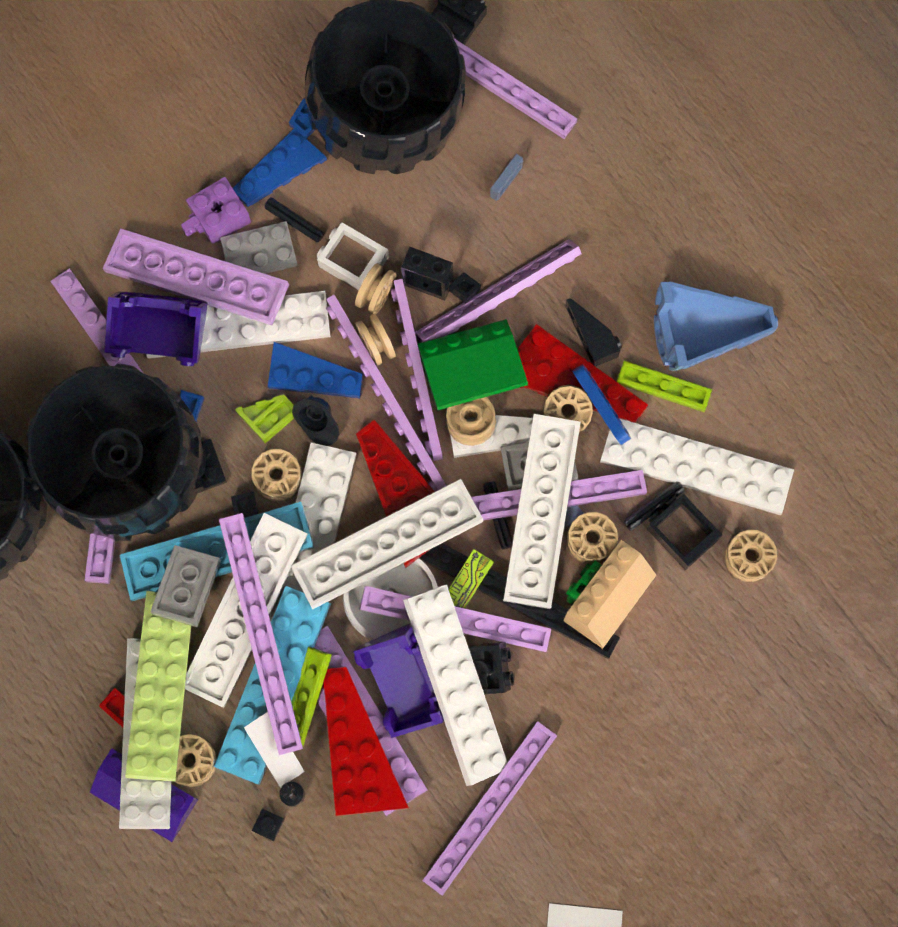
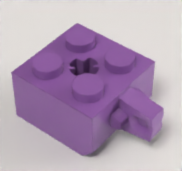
[181,177,251,244]

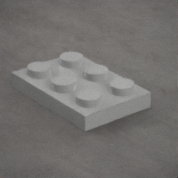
[220,221,298,274]
[500,442,578,491]
[150,545,221,627]

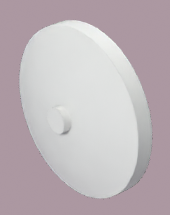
[343,559,438,640]

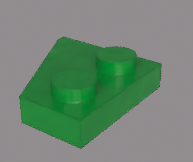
[566,560,602,606]

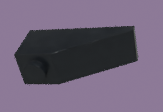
[565,298,622,367]

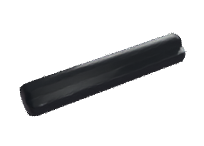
[264,197,324,242]
[483,481,513,550]
[624,482,685,531]

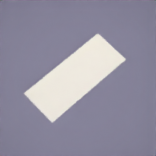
[244,712,305,788]
[547,903,623,927]

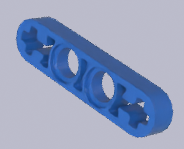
[573,364,632,445]

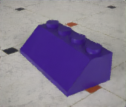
[90,748,198,842]

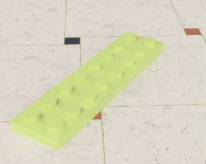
[125,591,191,781]

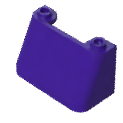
[104,291,208,366]
[353,623,444,738]

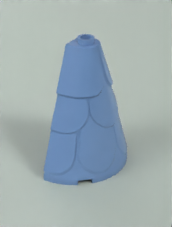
[654,282,778,371]

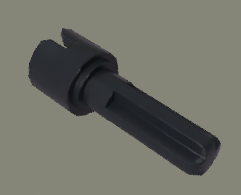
[279,782,305,807]

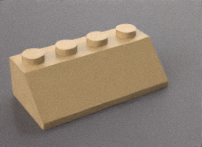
[564,540,656,649]

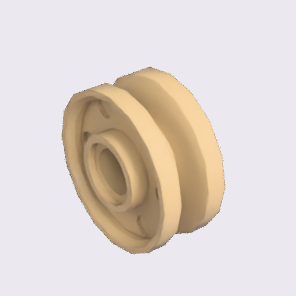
[355,263,397,314]
[355,314,396,366]
[544,385,593,432]
[446,397,496,446]
[252,449,302,501]
[567,512,618,564]
[725,530,777,582]
[175,734,217,787]

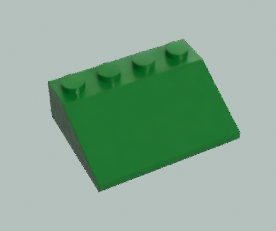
[417,319,528,410]

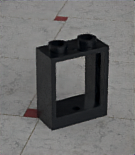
[401,247,453,301]
[647,493,722,570]

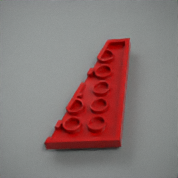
[517,324,648,423]
[356,420,435,568]
[324,667,409,816]

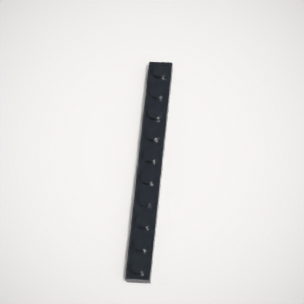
[419,543,620,660]

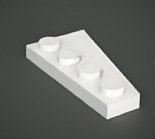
[450,415,533,458]

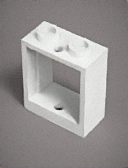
[317,223,389,290]

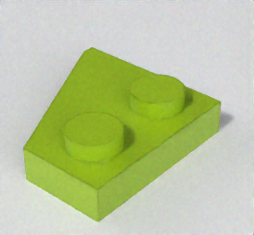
[235,394,294,443]

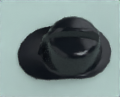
[292,395,339,446]

